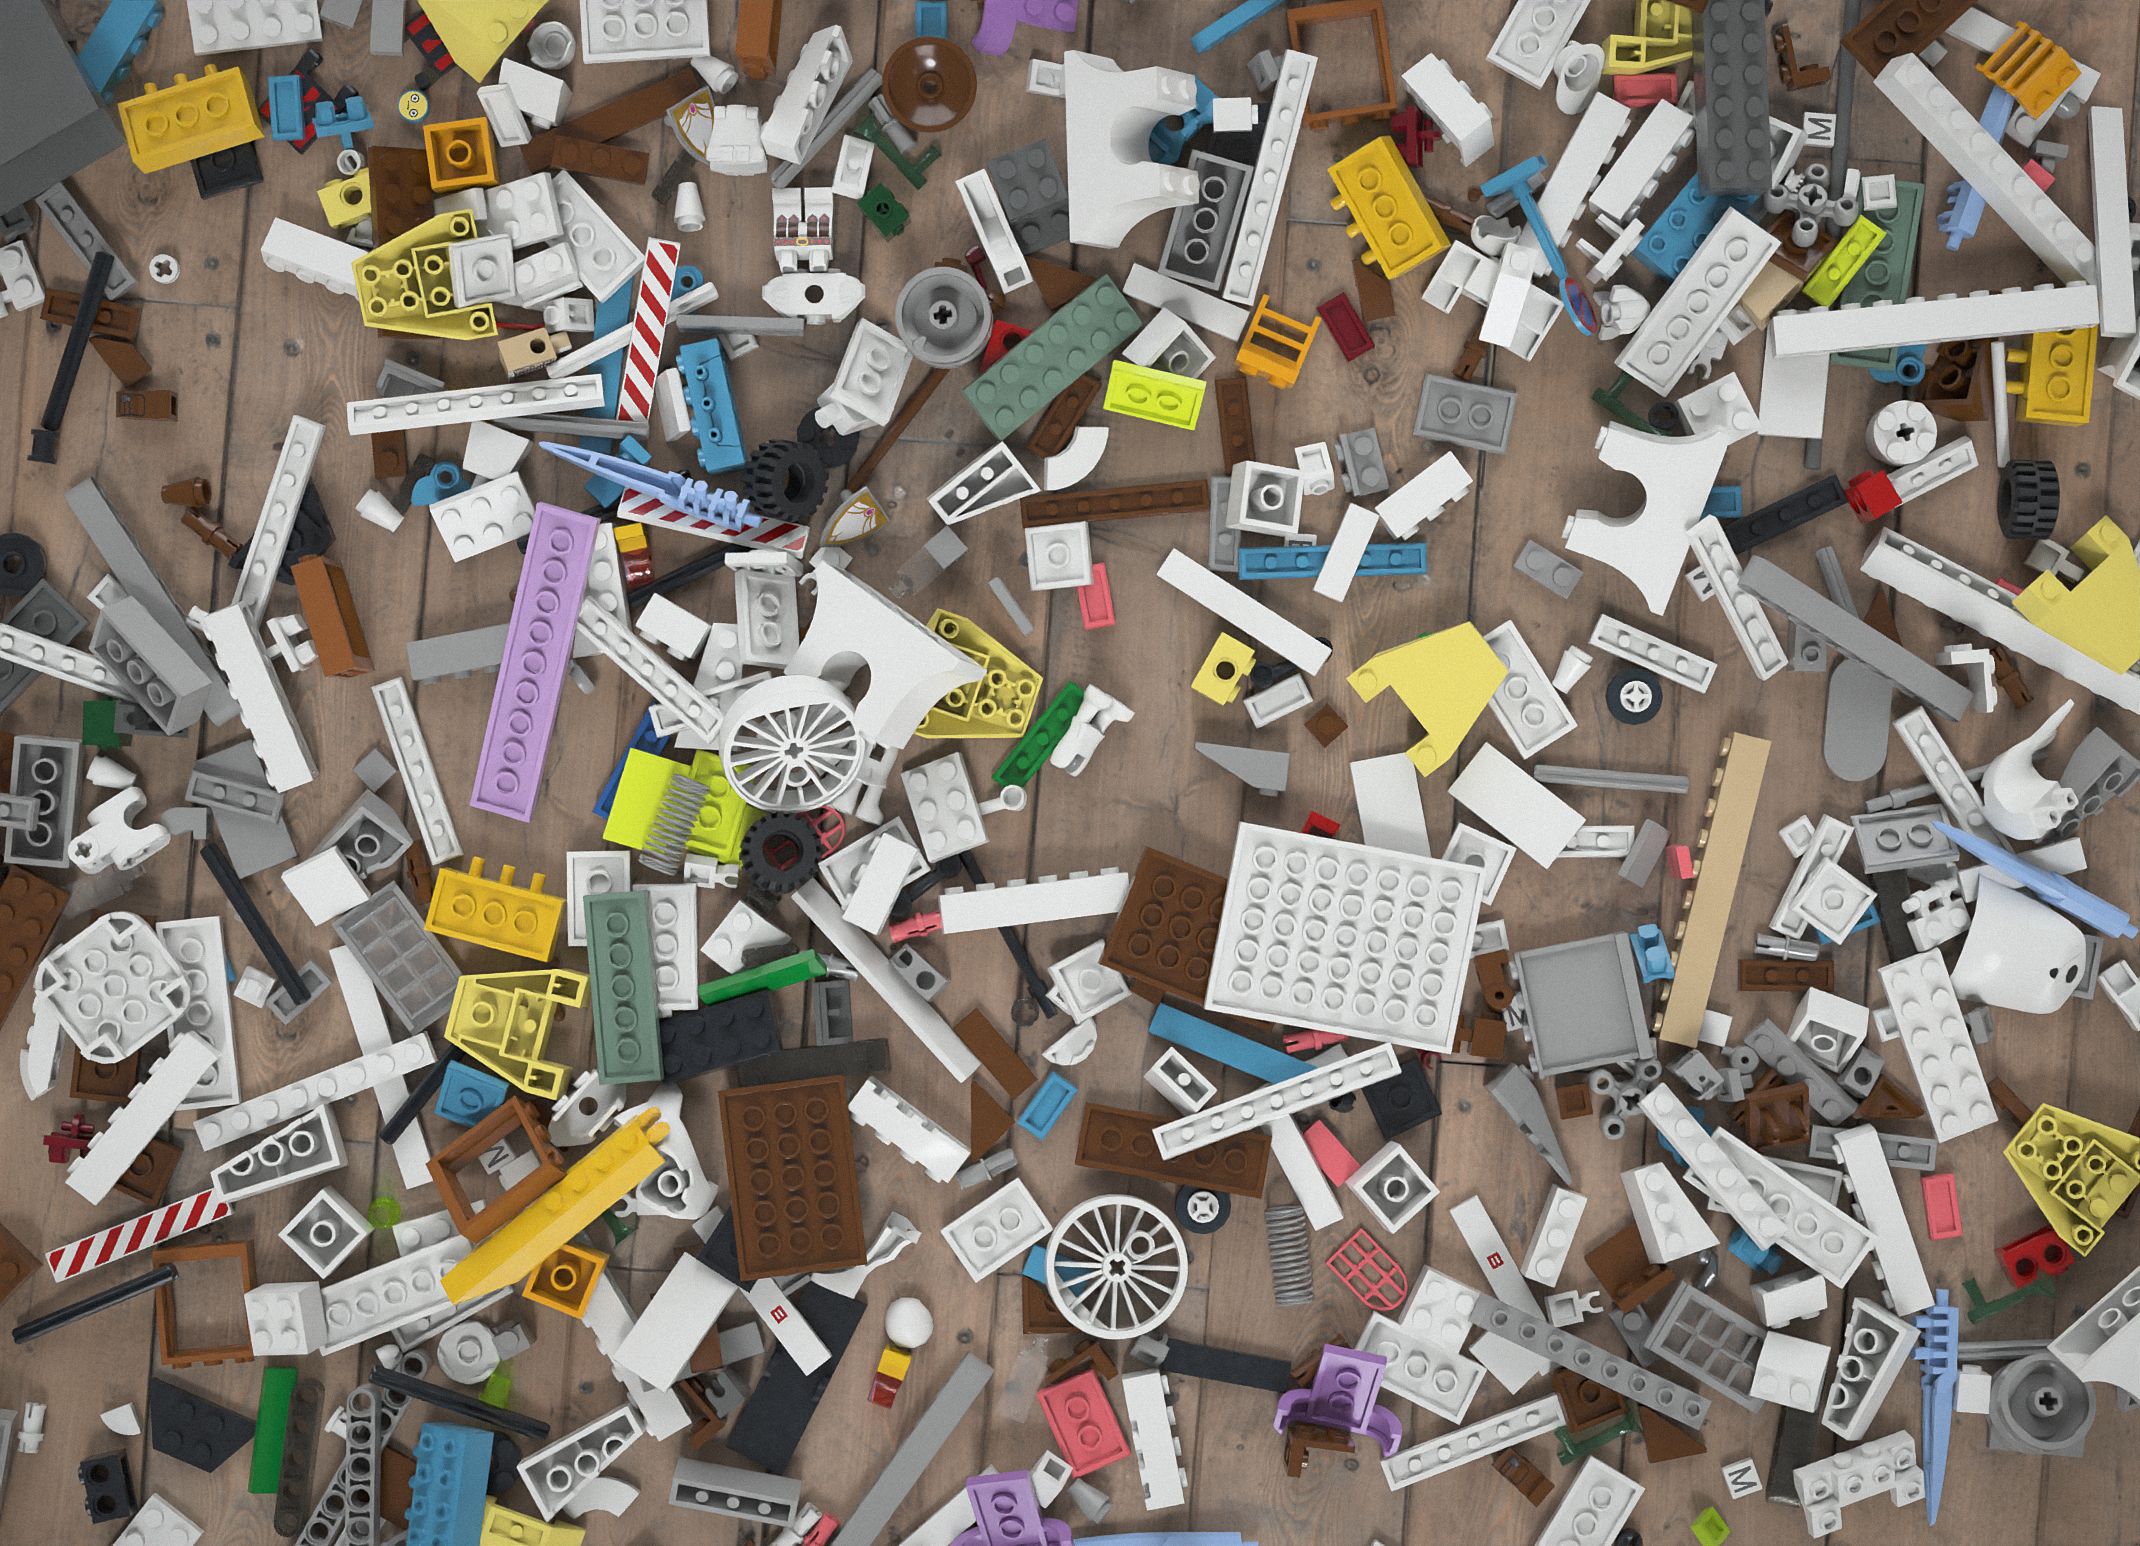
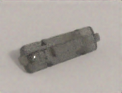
[651,148,698,205]
[391,453,435,512]
[741,943,800,968]

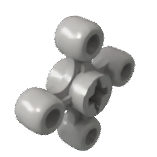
[1763,163,1859,247]
[1588,1056,1662,1140]

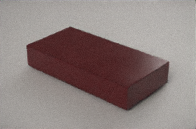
[1316,292,1375,363]

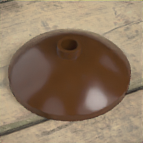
[882,36,977,133]

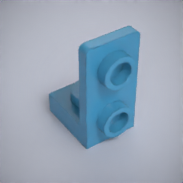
[584,435,652,508]

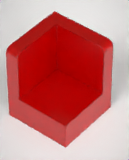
[1299,810,1340,839]

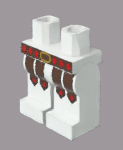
[772,187,835,273]

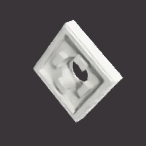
[725,549,803,577]

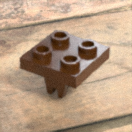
[1745,1082,1810,1153]

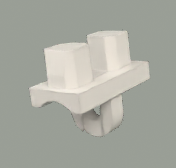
[266,614,318,673]

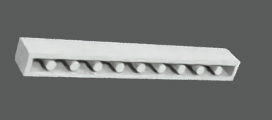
[1873,53,2099,297]
[1769,281,2100,359]
[1860,526,2140,715]
[499,1148,695,1442]

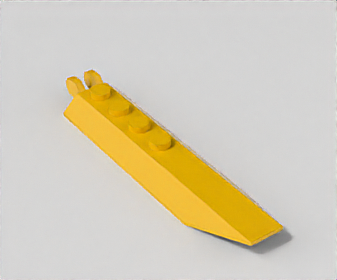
[439,1107,671,1305]

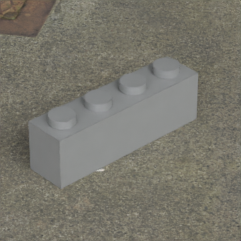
[406,623,510,686]
[668,1457,802,1528]

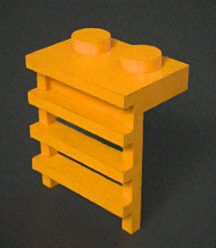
[1974,20,2082,120]
[1234,294,1322,389]

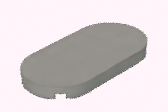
[1822,658,1893,781]

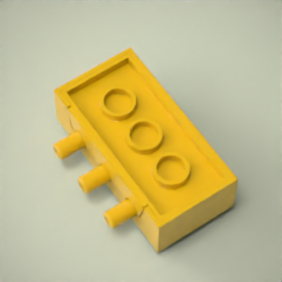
[117,64,265,174]
[1327,136,1451,280]
[2005,297,2099,427]
[424,856,567,962]

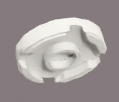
[437,1320,501,1385]

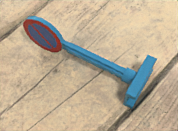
[1480,155,1597,336]

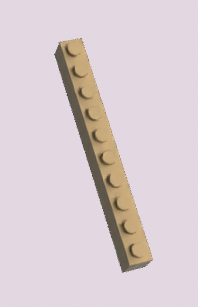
[1651,732,1772,1048]

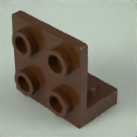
[1584,1222,1677,1314]
[1283,1423,1356,1478]

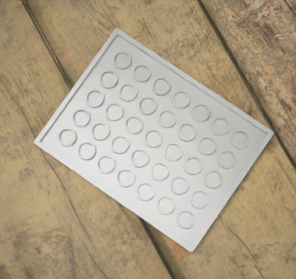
[1203,821,1487,1054]

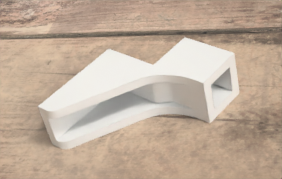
[955,169,1033,294]

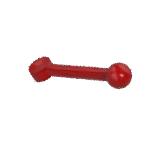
[495,320,545,331]

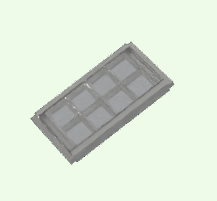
[331,880,463,1036]
[1642,1280,1768,1414]

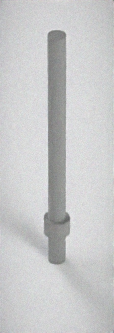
[1864,747,2048,813]

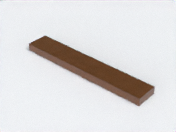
[519,68,700,175]
[1020,479,1210,529]

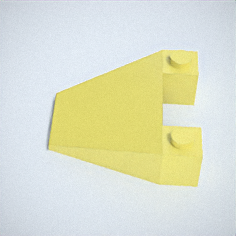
[1601,0,1693,75]
[2011,515,2140,675]
[1346,621,1509,777]
[444,968,592,1100]

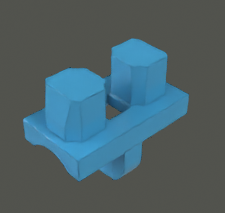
[312,96,374,150]
[1630,924,1675,983]
[1727,1227,1784,1275]

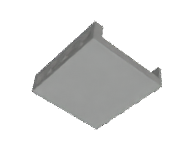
[1509,931,1653,1079]

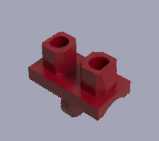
[1391,106,1442,169]
[43,1114,95,1163]

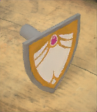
[664,85,715,166]
[819,486,892,547]

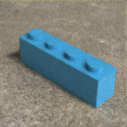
[78,0,164,107]

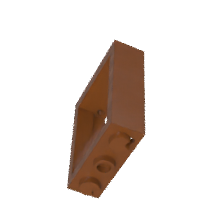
[735,0,783,81]
[1285,0,1398,131]
[291,554,375,680]
[426,1096,567,1245]
[152,1239,258,1369]

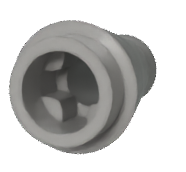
[1067,1478,1114,1524]

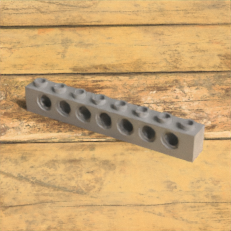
[1468,1292,1712,1430]

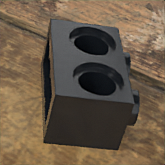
[78,1448,139,1524]

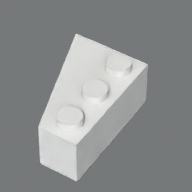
[1402,53,1495,167]
[926,441,1041,525]
[1620,1162,1720,1264]

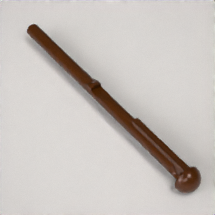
[846,290,1006,494]

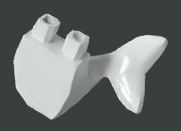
[1981,699,2079,840]
[614,1083,719,1220]

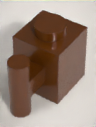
[1451,1011,1507,1059]

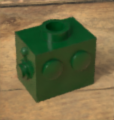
[857,183,911,243]
[82,697,131,751]

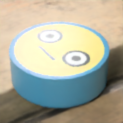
[397,90,431,123]

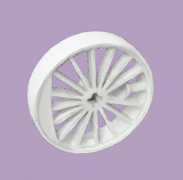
[718,675,865,814]
[1044,1194,1188,1339]

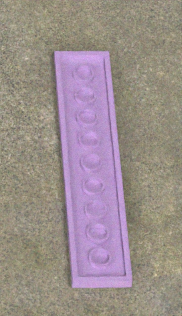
[470,502,601,823]

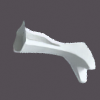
[810,1212,922,1299]

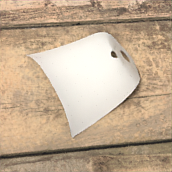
[1950,875,2086,1014]

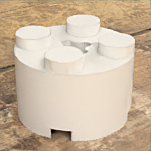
[1865,400,1937,467]

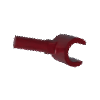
[965,245,988,290]
[1416,1048,1442,1070]

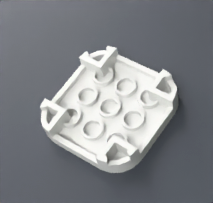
[35,911,193,1064]

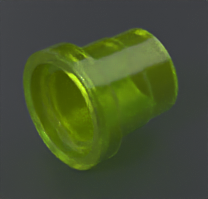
[368,1197,401,1229]
[477,1373,513,1409]

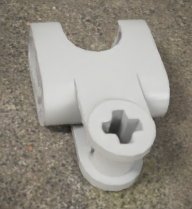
[68,787,171,874]

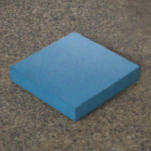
[434,1060,510,1128]

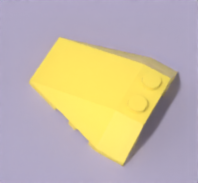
[417,0,551,84]

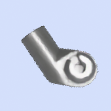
[1692,1248,1718,1295]

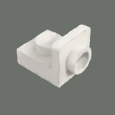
[543,297,595,333]
[1294,442,1335,495]

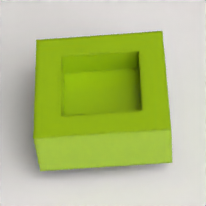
[1690,1506,1731,1546]

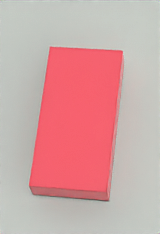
[1612,73,1678,108]
[1077,563,1116,630]
[1665,845,1694,879]
[1302,1119,1361,1187]
[1920,1173,1963,1240]

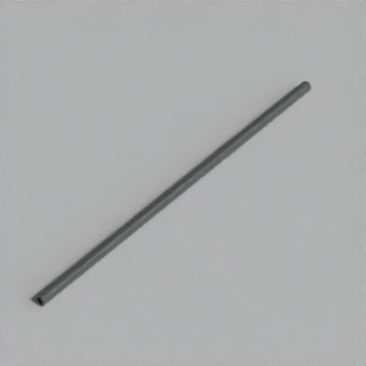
[1805,0,1861,470]

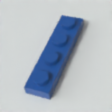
[592,702,672,820]

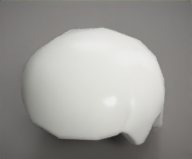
[527,21,576,70]
[1471,215,1521,257]
[885,1298,934,1348]

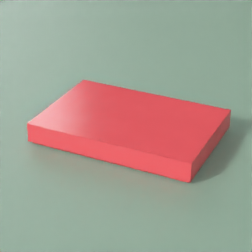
[1036,1367,1131,1479]

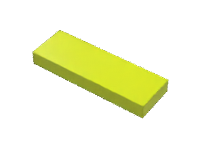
[1802,215,1887,309]

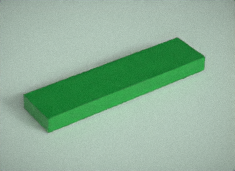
[991,680,1084,788]
[698,949,827,1007]
[247,1366,298,1494]

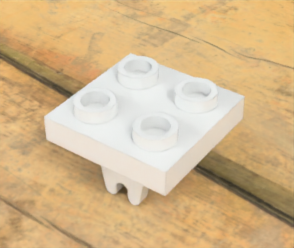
[1575,214,1645,284]

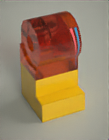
[613,522,655,586]
[867,1344,912,1410]

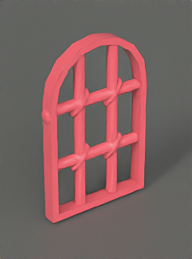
[763,805,845,871]
[1325,1228,1408,1311]

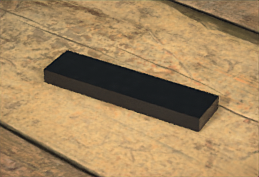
[1721,474,1849,556]
[1162,1338,1292,1393]

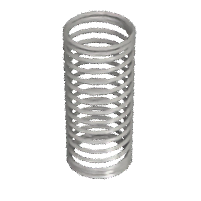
[637,773,711,876]
[1264,1205,1315,1306]

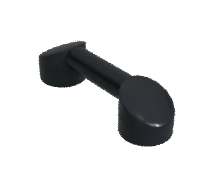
[1250,637,1333,689]
[890,855,962,916]

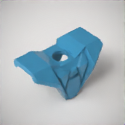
[1148,74,1220,165]

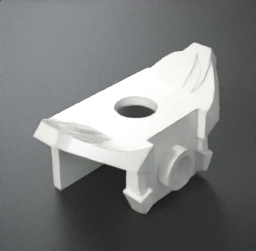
[762,268,866,325]
[548,1069,627,1147]

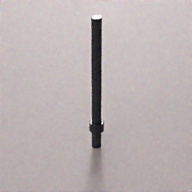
[958,850,1058,1020]

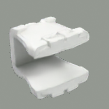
[706,105,768,176]

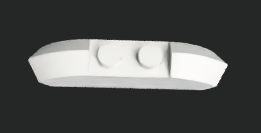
[20,943,67,1101]

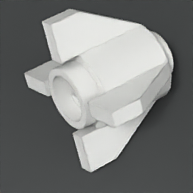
[1593,285,1650,340]

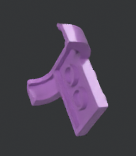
[971,0,1078,57]
[1273,1344,1402,1457]
[950,1470,1075,1546]

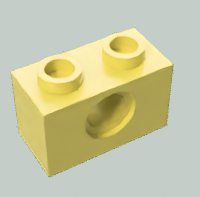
[317,168,371,232]
[1190,632,1256,706]

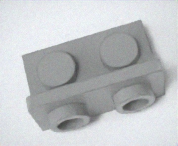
[1334,428,1389,498]

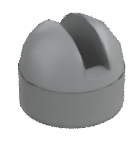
[2053,92,2080,119]

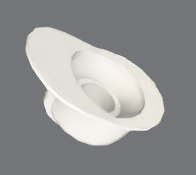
[1554,40,1605,115]

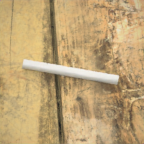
[1991,341,2010,468]

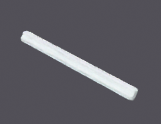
[546,282,719,379]

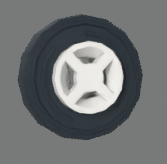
[1605,668,1663,725]
[1174,1185,1231,1234]

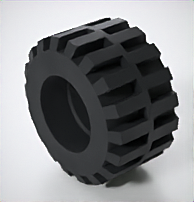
[742,439,829,522]
[1997,459,2060,540]
[739,811,822,894]

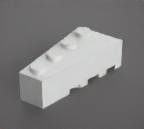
[674,623,746,751]
[210,1104,349,1203]
[1821,1297,1921,1440]
[1122,1367,1188,1511]

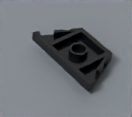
[1205,102,1272,214]
[228,476,336,586]
[149,1377,257,1473]

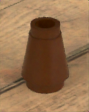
[161,476,212,508]

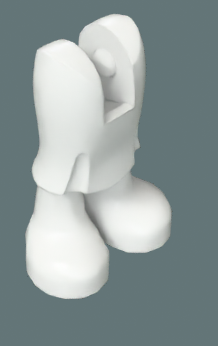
[1050,684,1135,777]
[826,740,899,827]

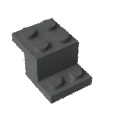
[986,139,1070,257]

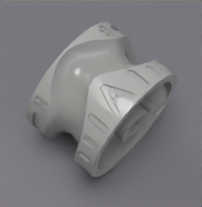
[895,267,993,369]
[1985,1353,2097,1455]

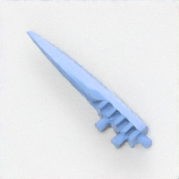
[1936,38,2028,251]
[538,441,763,532]
[1931,821,2138,939]
[1910,1289,1959,1526]
[1073,1532,1258,1546]

